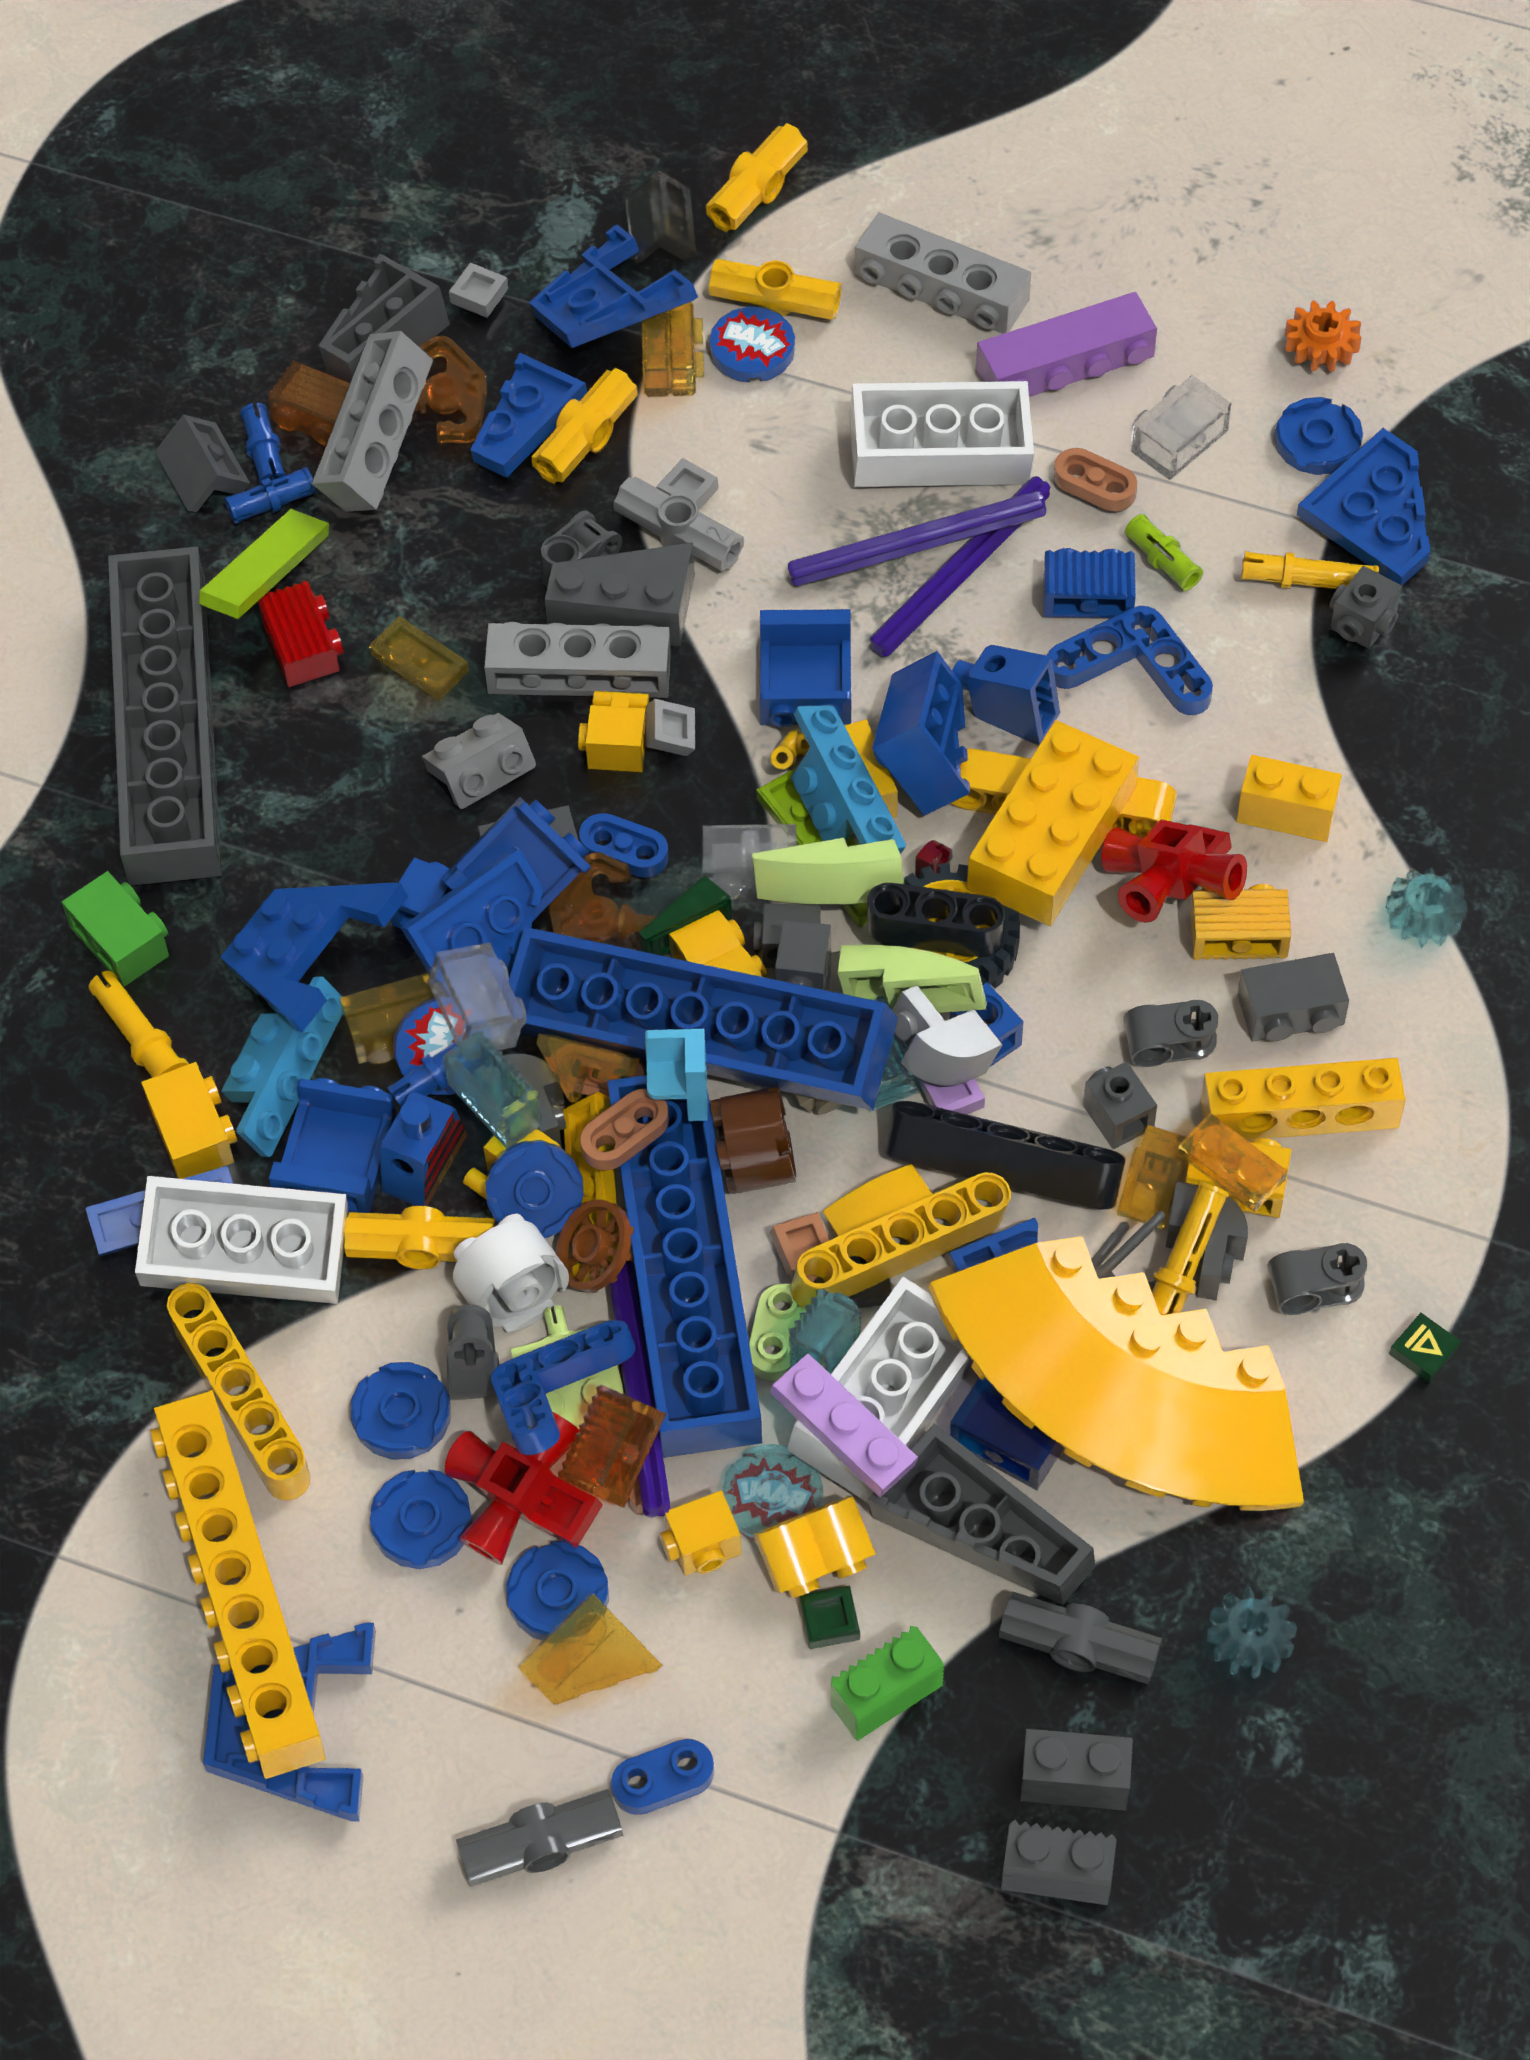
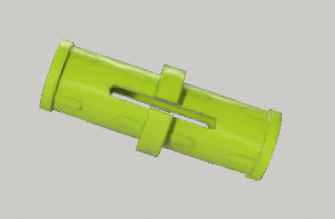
[1124,514,1204,591]

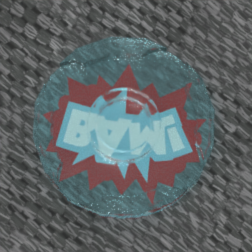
[722,1444,823,1542]

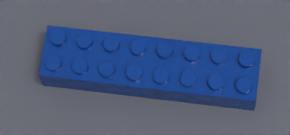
[498,927,898,1111]
[607,1075,762,1458]

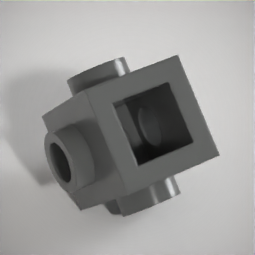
[1329,566,1402,649]

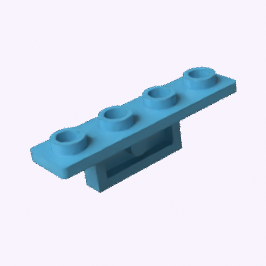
[791,705,906,853]
[221,977,347,1157]

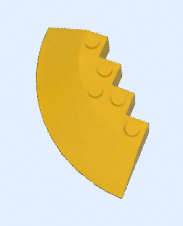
[928,1236,1304,1511]

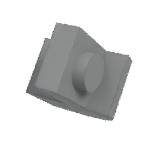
[892,986,1002,1086]

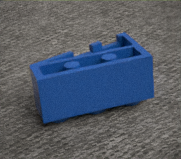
[872,651,970,816]

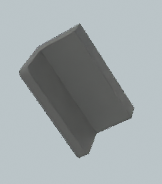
[156,415,250,513]

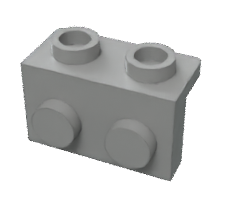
[421,713,536,809]

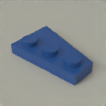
[470,353,588,478]

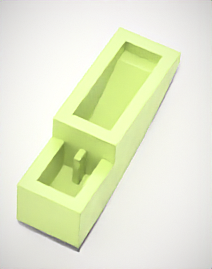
[751,838,904,904]
[838,945,987,1013]

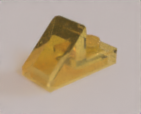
[536,1034,640,1103]
[1117,1125,1193,1229]

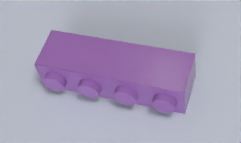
[976,291,1157,397]

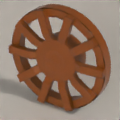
[556,1199,634,1293]

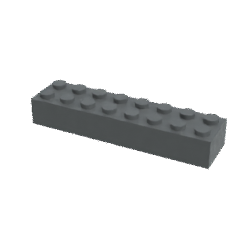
[108,546,222,886]

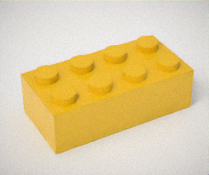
[967,720,1139,927]

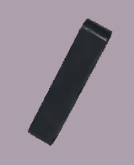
[884,1101,1125,1209]

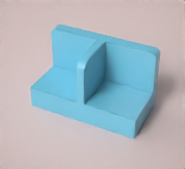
[645,1029,708,1121]

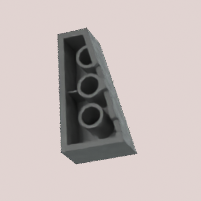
[868,1423,1096,1605]

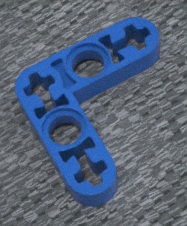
[1047,606,1213,715]
[491,1320,635,1455]

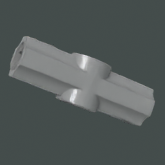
[614,477,744,571]

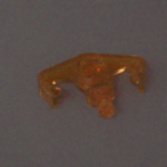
[414,336,488,444]
[550,852,657,942]

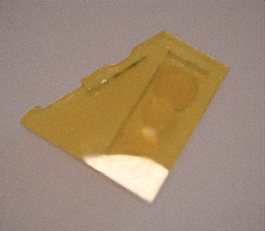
[517,1592,663,1705]

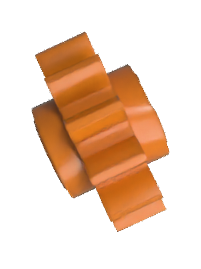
[1284,300,1362,372]

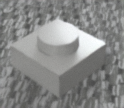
[449,263,508,318]
[656,458,718,511]
[646,699,695,756]

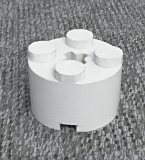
[453,1214,569,1333]

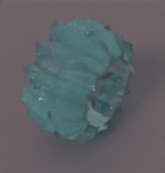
[1385,866,1468,948]
[1207,1586,1297,1679]

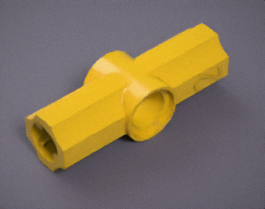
[706,123,808,232]
[709,258,842,320]
[531,368,638,484]
[344,1206,497,1270]

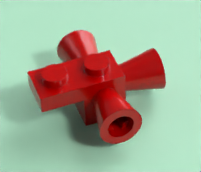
[1101,819,1247,923]
[445,1412,603,1565]

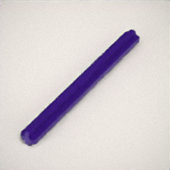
[870,476,1050,657]
[788,491,1046,587]
[609,1260,671,1518]

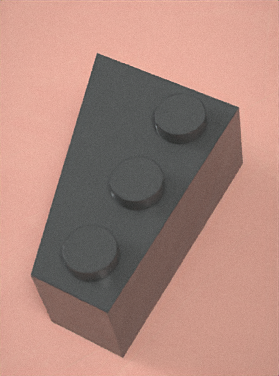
[545,542,695,646]

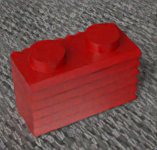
[257,581,344,687]

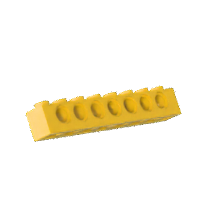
[150,1390,327,1779]

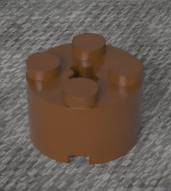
[710,1087,796,1194]

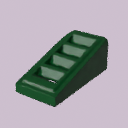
[639,876,732,956]

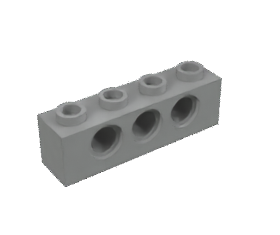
[855,212,1031,334]
[312,331,433,512]
[484,622,671,698]

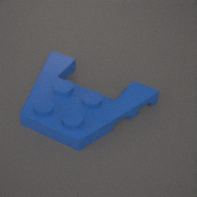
[529,225,698,348]
[220,883,408,1032]
[203,1623,376,1822]

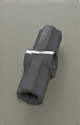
[999,1591,1162,1685]
[456,1789,623,1887]

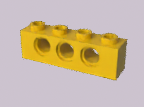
[1200,1057,1406,1141]

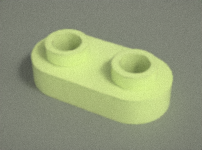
[749,1284,808,1381]

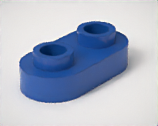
[579,813,669,878]
[611,1739,714,1815]

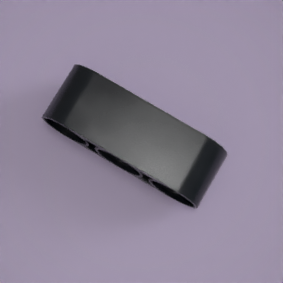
[867,883,1005,957]

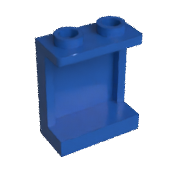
[760,609,851,727]
[441,797,591,921]
[269,1078,397,1214]

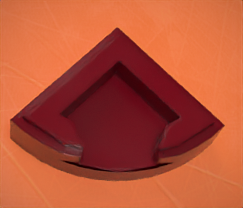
[915,840,953,878]

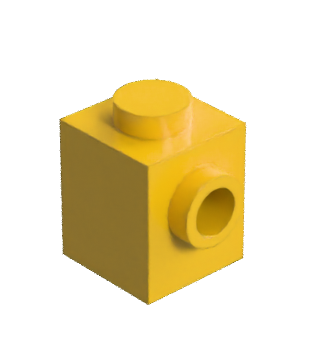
[659,1490,742,1576]

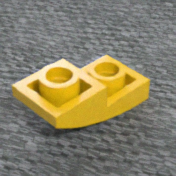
[823,1164,933,1236]

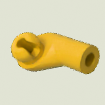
[770,730,810,770]

